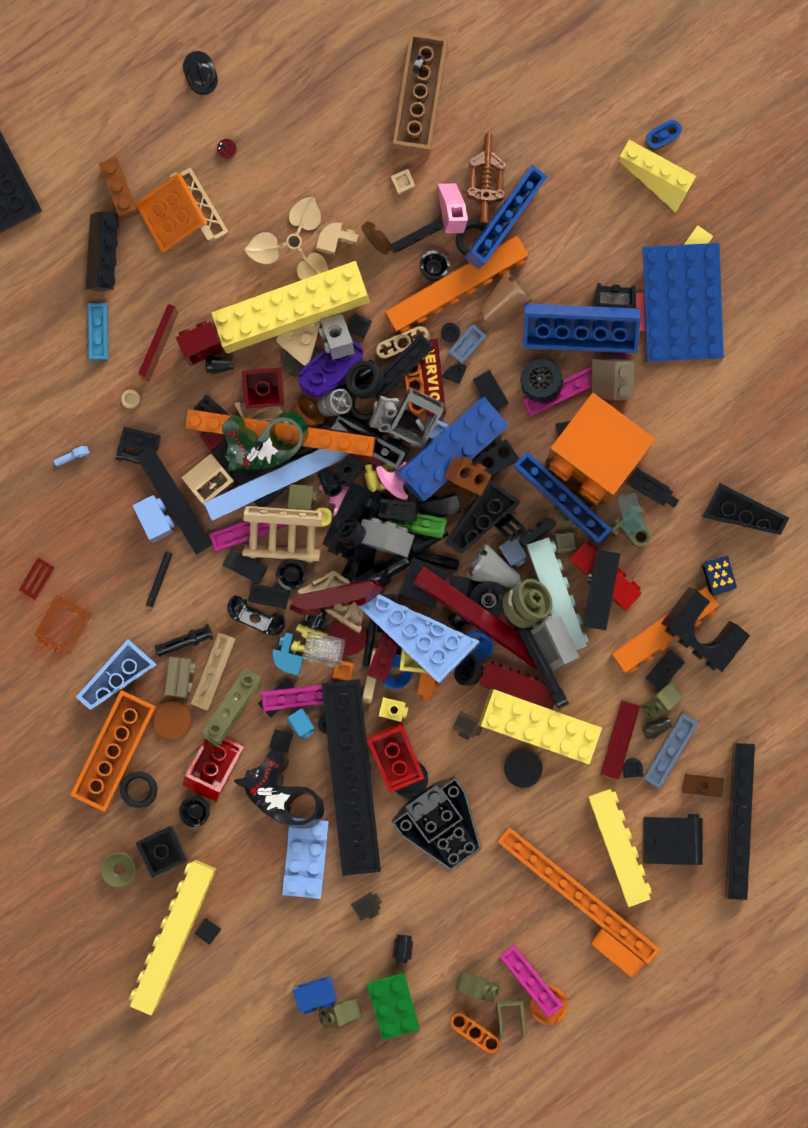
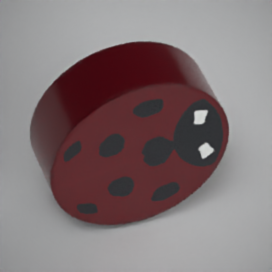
[217,139,237,159]

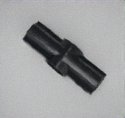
[352,555,410,586]

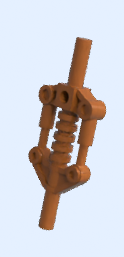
[467,133,506,225]

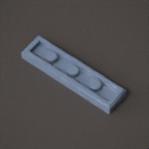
[643,713,699,789]

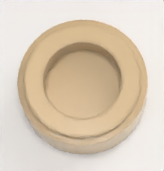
[121,390,141,409]

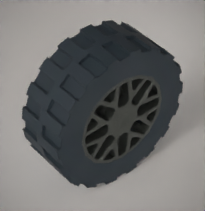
[520,359,563,403]

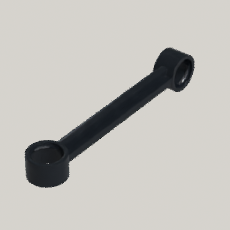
[506,616,569,711]

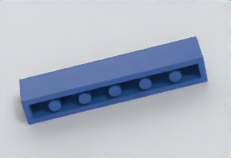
[464,165,547,269]
[514,452,612,546]

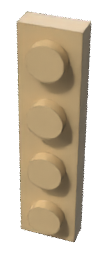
[191,632,235,711]

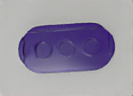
[299,340,363,397]

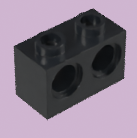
[474,439,519,478]

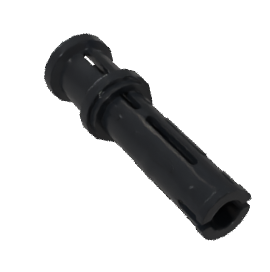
[155,623,214,657]

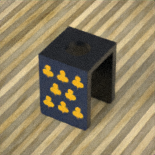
[701,556,737,595]

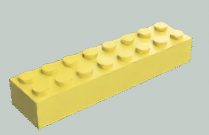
[212,261,370,354]
[129,860,217,1016]

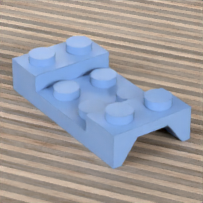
[282,817,329,899]

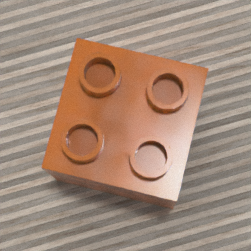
[547,392,655,506]

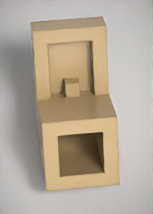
[316,222,359,256]

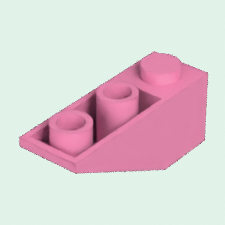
[437,183,468,233]

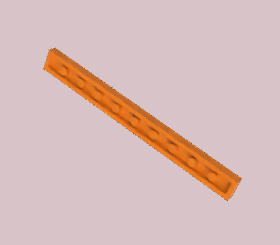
[185,409,376,457]
[497,827,660,964]

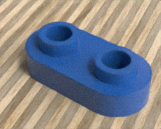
[646,120,682,150]

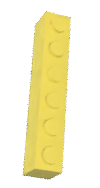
[588,789,652,907]

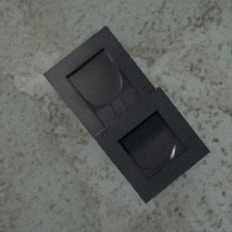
[418,493,462,517]
[222,549,268,584]

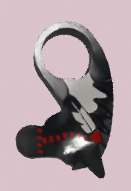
[234,750,324,829]

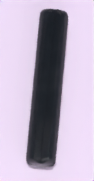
[408,548,459,570]

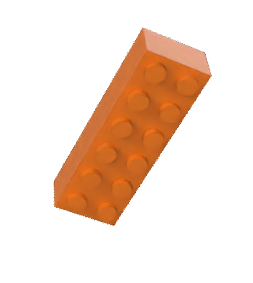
[70,690,158,812]

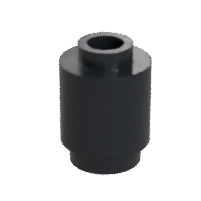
[392,934,413,963]

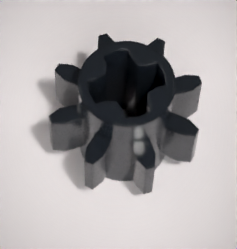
[304,609,329,631]

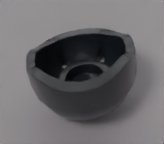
[419,250,450,281]
[276,559,307,590]
[454,654,483,686]
[179,797,211,827]

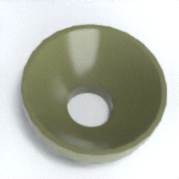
[101,852,136,888]

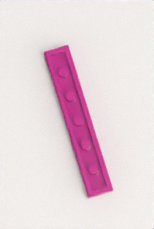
[522,353,629,418]

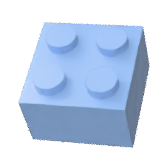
[133,495,175,543]

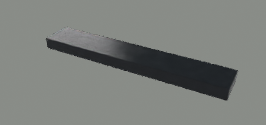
[136,447,213,555]

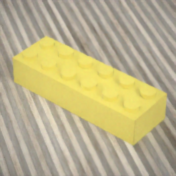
[478,689,602,765]

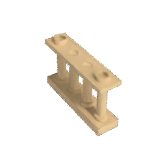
[242,506,322,562]

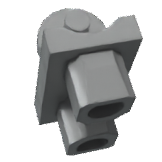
[369,396,399,432]

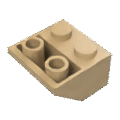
[182,454,235,505]

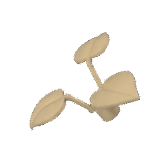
[245,196,328,280]

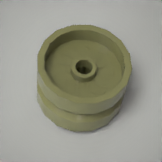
[503,579,552,628]

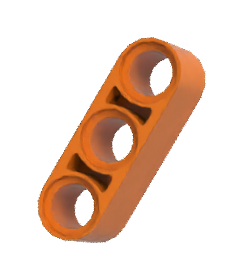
[405,363,425,415]
[590,928,646,979]
[450,1012,500,1053]

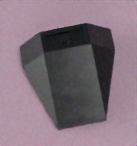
[391,777,482,871]

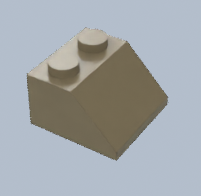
[591,359,634,400]

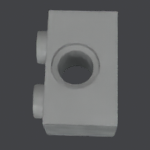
[318,313,354,360]

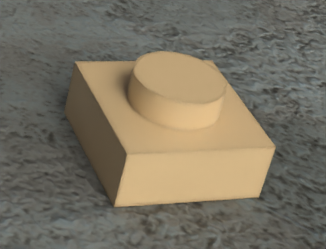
[391,169,416,195]

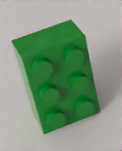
[367,971,420,1041]

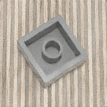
[361,518,414,558]

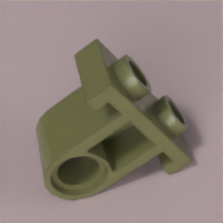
[611,506,651,548]
[640,681,684,721]
[455,971,500,1001]
[318,998,363,1028]

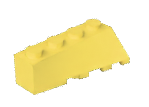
[618,140,696,213]

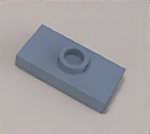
[448,324,487,365]

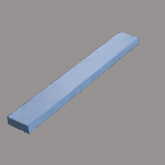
[203,449,349,521]

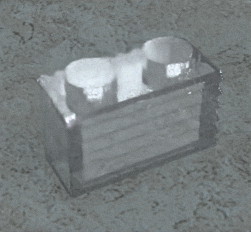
[303,632,345,667]

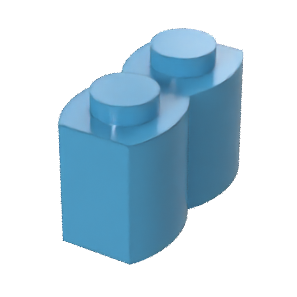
[286,709,315,739]

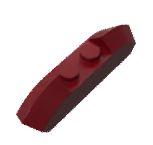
[289,579,383,615]

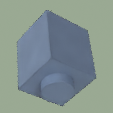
[498,539,527,568]

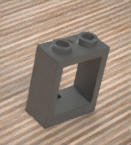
[389,387,444,448]

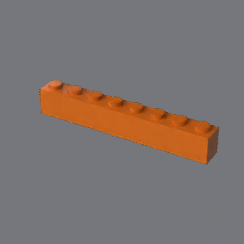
[385,236,529,334]

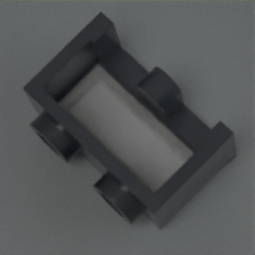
[595,283,636,308]

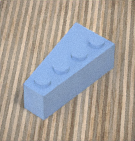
[76,639,157,710]

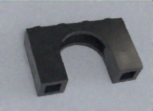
[661,587,750,672]

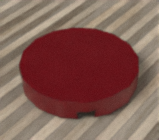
[329,620,367,656]

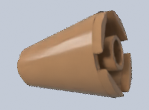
[479,271,533,323]

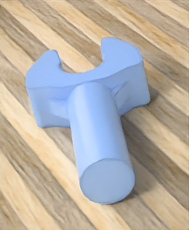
[54,446,90,467]

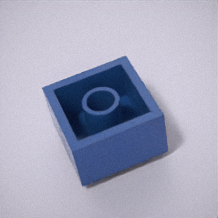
[293,975,338,1014]

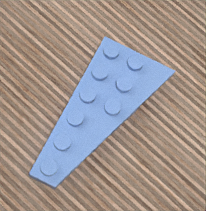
[358,595,480,684]

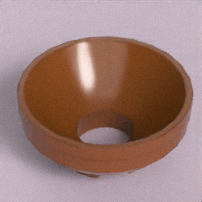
[294,398,325,428]

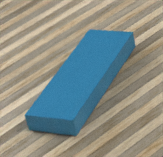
[88,303,108,361]

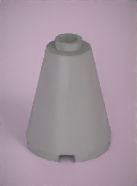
[466,544,521,591]

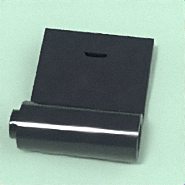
[644,814,703,865]

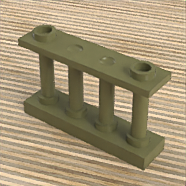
[202,668,261,747]

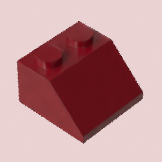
[242,366,284,409]

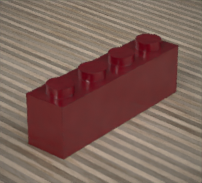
[479,661,555,710]

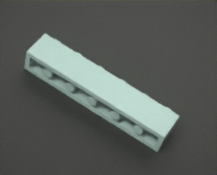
[526,537,589,650]

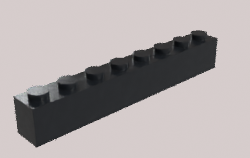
[725,743,755,900]

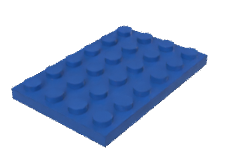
[642,243,724,362]

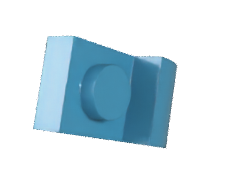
[273,632,304,676]

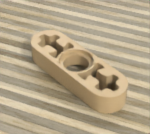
[376,326,430,360]
[362,648,377,704]

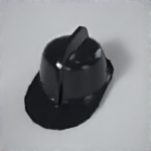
[183,51,218,95]

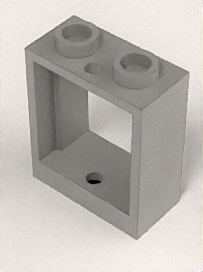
[531,615,580,672]

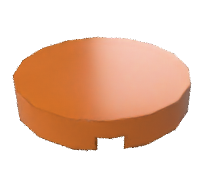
[529,986,568,1025]

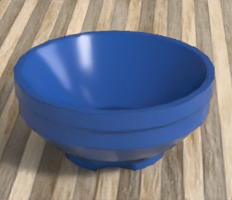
[465,631,494,660]
[382,654,413,690]

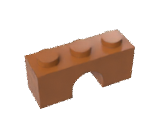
[99,157,139,220]

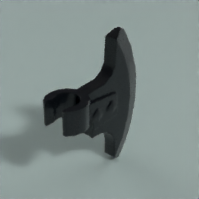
[393,407,425,442]

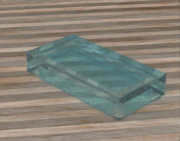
[617,492,645,535]

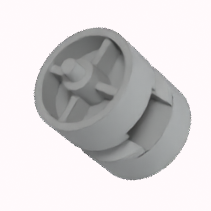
[317,389,352,417]

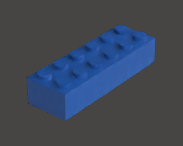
[523,304,641,353]
[395,397,509,502]

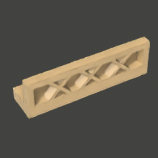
[170,167,229,244]

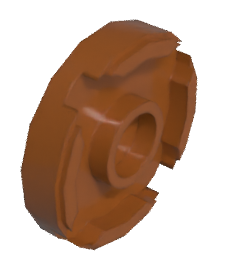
[153,701,192,739]

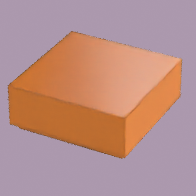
[332,660,355,681]

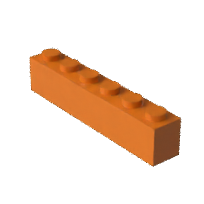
[611,587,719,674]

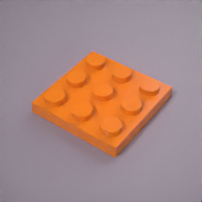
[135,173,207,253]

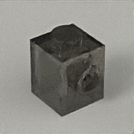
[452,711,483,740]
[351,891,382,921]

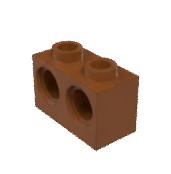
[443,456,492,495]

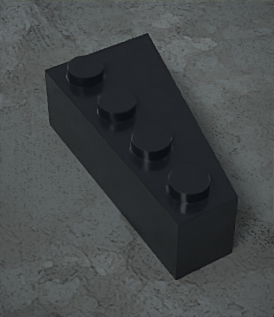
[702,483,789,535]

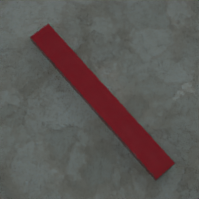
[413,566,537,670]

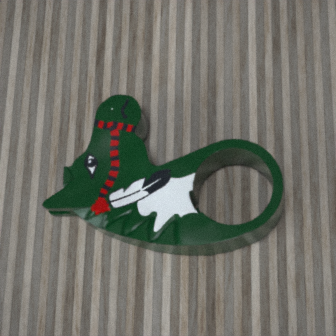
[222,412,308,473]

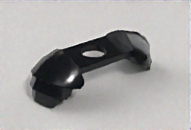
[227,595,285,636]

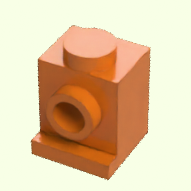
[417,673,439,700]

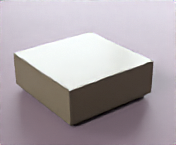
[555,532,577,553]

